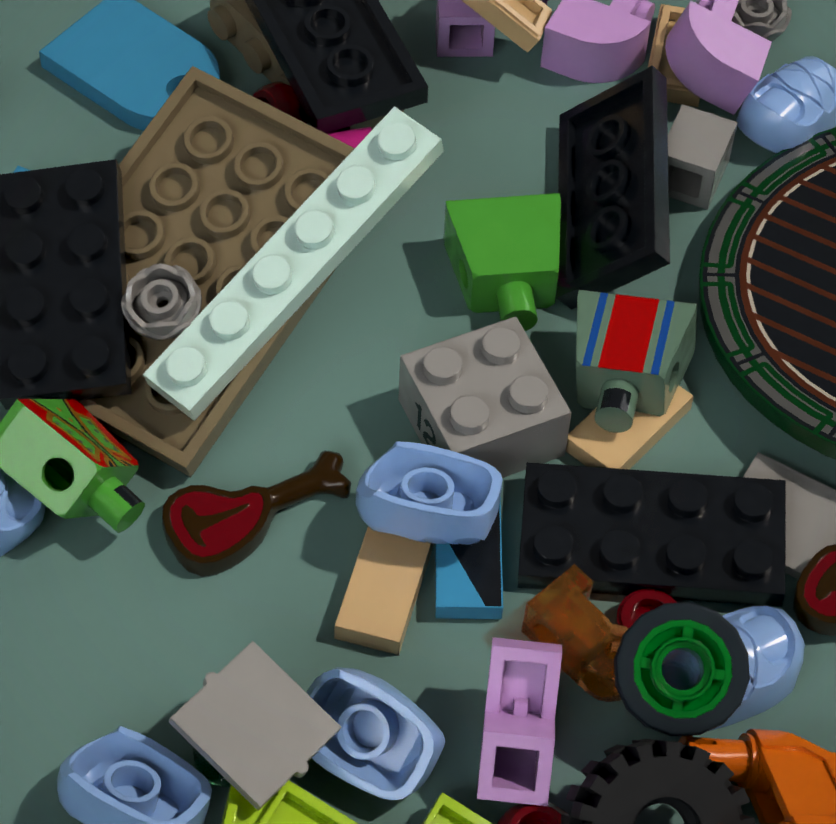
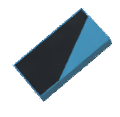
[435,497,503,619]

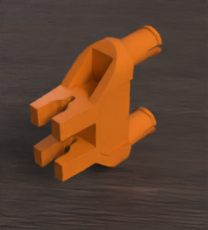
[679,729,836,824]

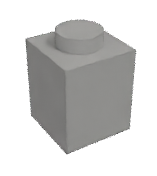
[668,104,738,210]

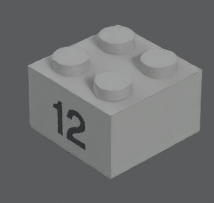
[398,316,572,478]

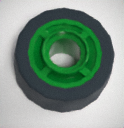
[614,602,750,736]

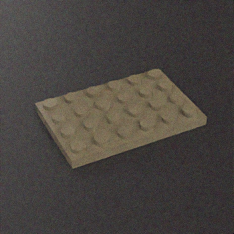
[79,66,355,478]

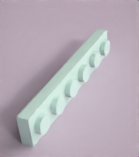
[143,106,444,421]

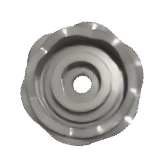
[732,0,792,41]
[121,263,202,340]

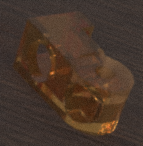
[521,564,629,702]

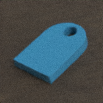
[39,0,220,131]

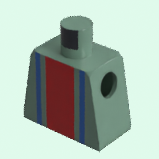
[576,290,697,433]

